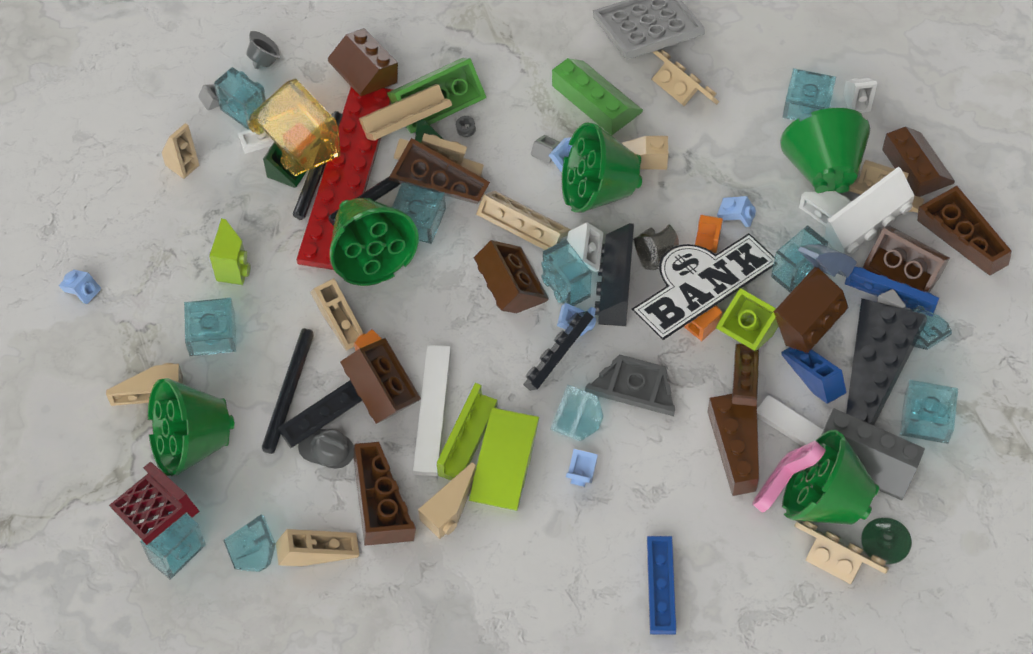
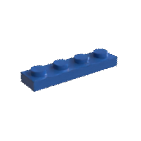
[845,266,939,317]
[647,536,676,635]

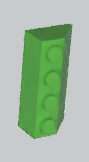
[387,58,487,134]
[552,58,643,136]

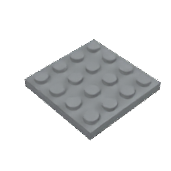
[593,0,705,60]

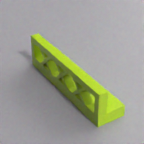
[437,383,498,480]

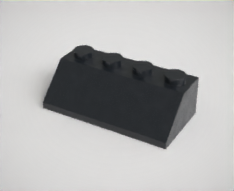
[595,223,634,326]

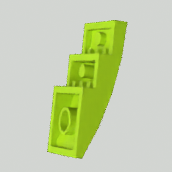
[469,408,539,511]

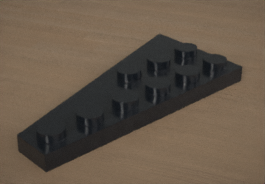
[846,298,927,425]

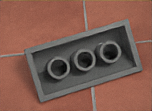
[821,408,925,501]

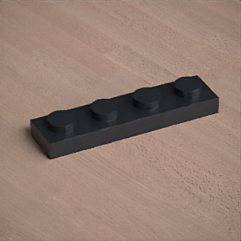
[523,311,594,391]
[277,380,362,448]

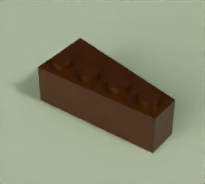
[389,138,490,204]
[917,186,1012,276]
[707,394,759,496]
[353,442,416,546]

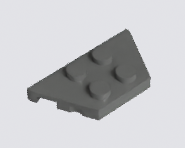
[585,354,675,417]

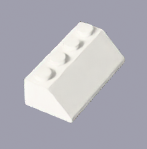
[825,167,915,255]

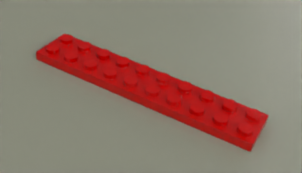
[296,87,394,270]

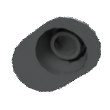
[246,31,280,69]
[298,429,354,469]

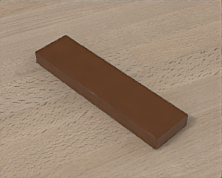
[732,344,759,406]

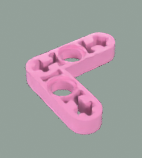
[752,441,826,513]

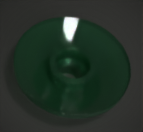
[861,518,912,564]

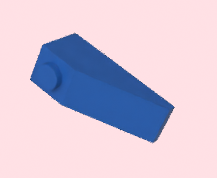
[781,347,847,404]

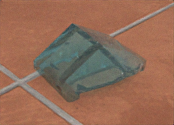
[912,306,952,350]
[550,384,604,441]
[223,514,276,572]

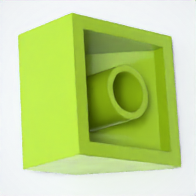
[209,218,251,285]
[716,288,779,352]

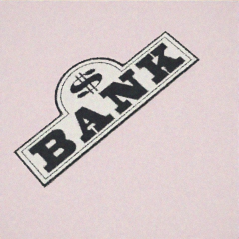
[632,233,780,340]

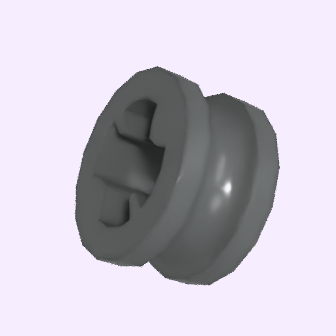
[455,116,476,137]

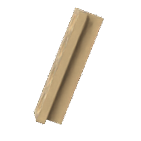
[359,84,452,140]
[476,191,571,254]

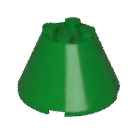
[780,108,870,193]
[562,122,642,213]
[330,198,419,286]
[148,378,235,476]
[782,430,880,525]

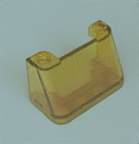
[248,79,340,176]

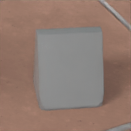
[199,84,231,110]
[531,135,560,163]
[877,289,906,309]

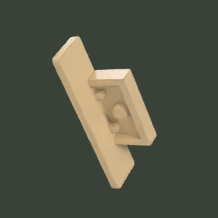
[651,49,719,106]
[394,133,484,177]
[849,160,924,213]
[794,521,889,584]

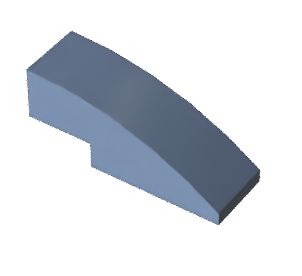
[798,244,857,278]

